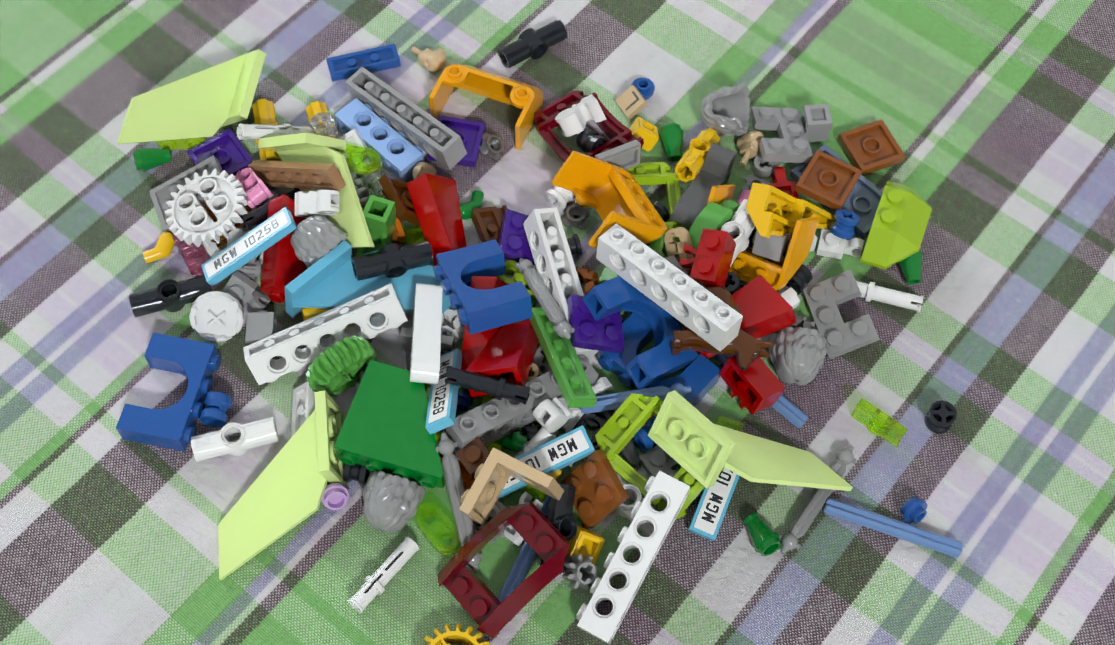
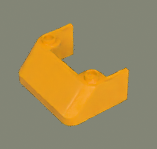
[429,64,543,150]
[551,150,667,248]
[706,184,820,291]

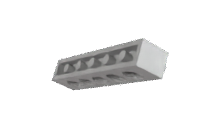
[345,67,467,170]
[445,355,599,460]

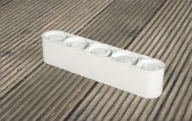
[410,283,443,384]

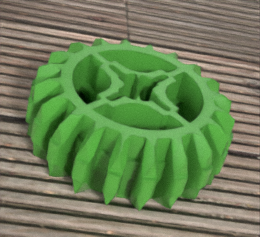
[305,335,377,397]

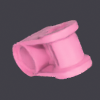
[235,168,274,210]

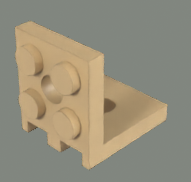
[459,447,564,526]

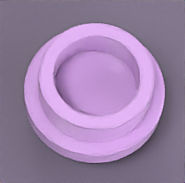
[321,483,349,510]

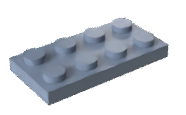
[790,144,883,239]

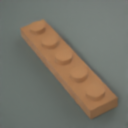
[248,160,346,191]

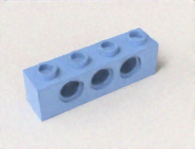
[335,98,424,182]

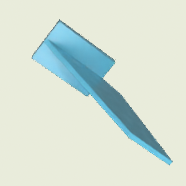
[285,240,471,318]

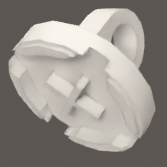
[189,291,244,342]

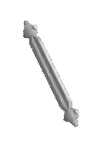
[515,258,575,339]
[436,433,483,572]
[779,445,856,554]

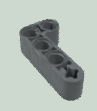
[670,143,737,229]

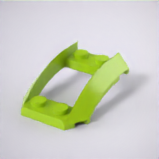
[627,162,685,242]
[595,393,725,520]

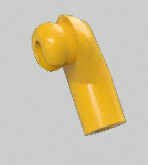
[143,232,175,264]

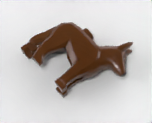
[671,285,774,371]

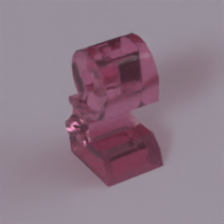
[172,236,209,277]

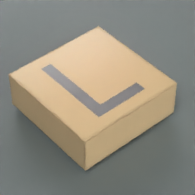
[615,85,648,120]

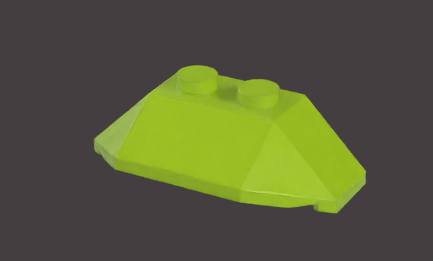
[860,181,932,270]

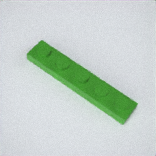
[529,308,597,408]

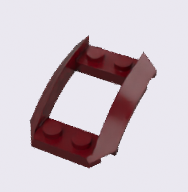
[535,90,644,163]
[437,502,570,638]

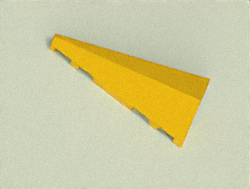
[746,182,836,238]

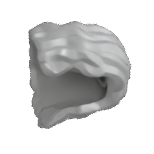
[700,83,751,136]
[290,215,348,268]
[769,327,827,386]
[362,471,426,534]

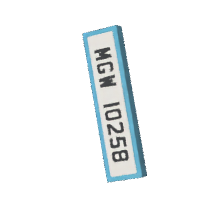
[201,207,297,287]
[425,348,462,434]
[498,425,595,499]
[687,428,739,541]

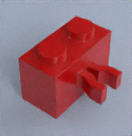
[679,228,736,289]
[719,356,786,415]

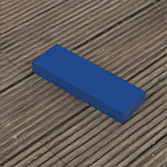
[326,43,401,82]

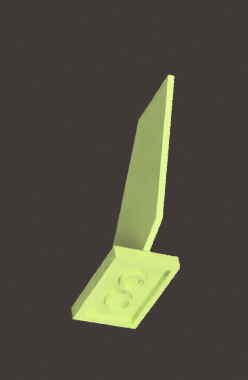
[117,49,266,145]
[258,133,374,248]
[648,390,853,491]
[218,391,346,581]

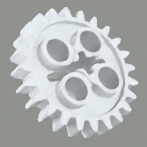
[165,169,249,247]

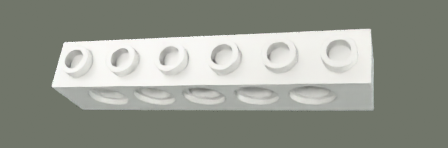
[523,207,598,361]
[596,223,743,352]
[243,283,408,385]
[576,470,690,645]

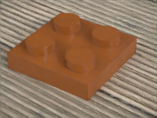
[838,120,906,176]
[794,150,862,210]
[561,450,629,529]

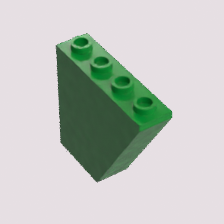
[334,360,445,489]

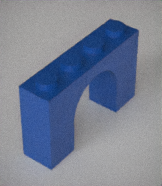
[434,239,532,335]
[582,276,698,390]
[597,313,721,407]
[116,333,221,452]

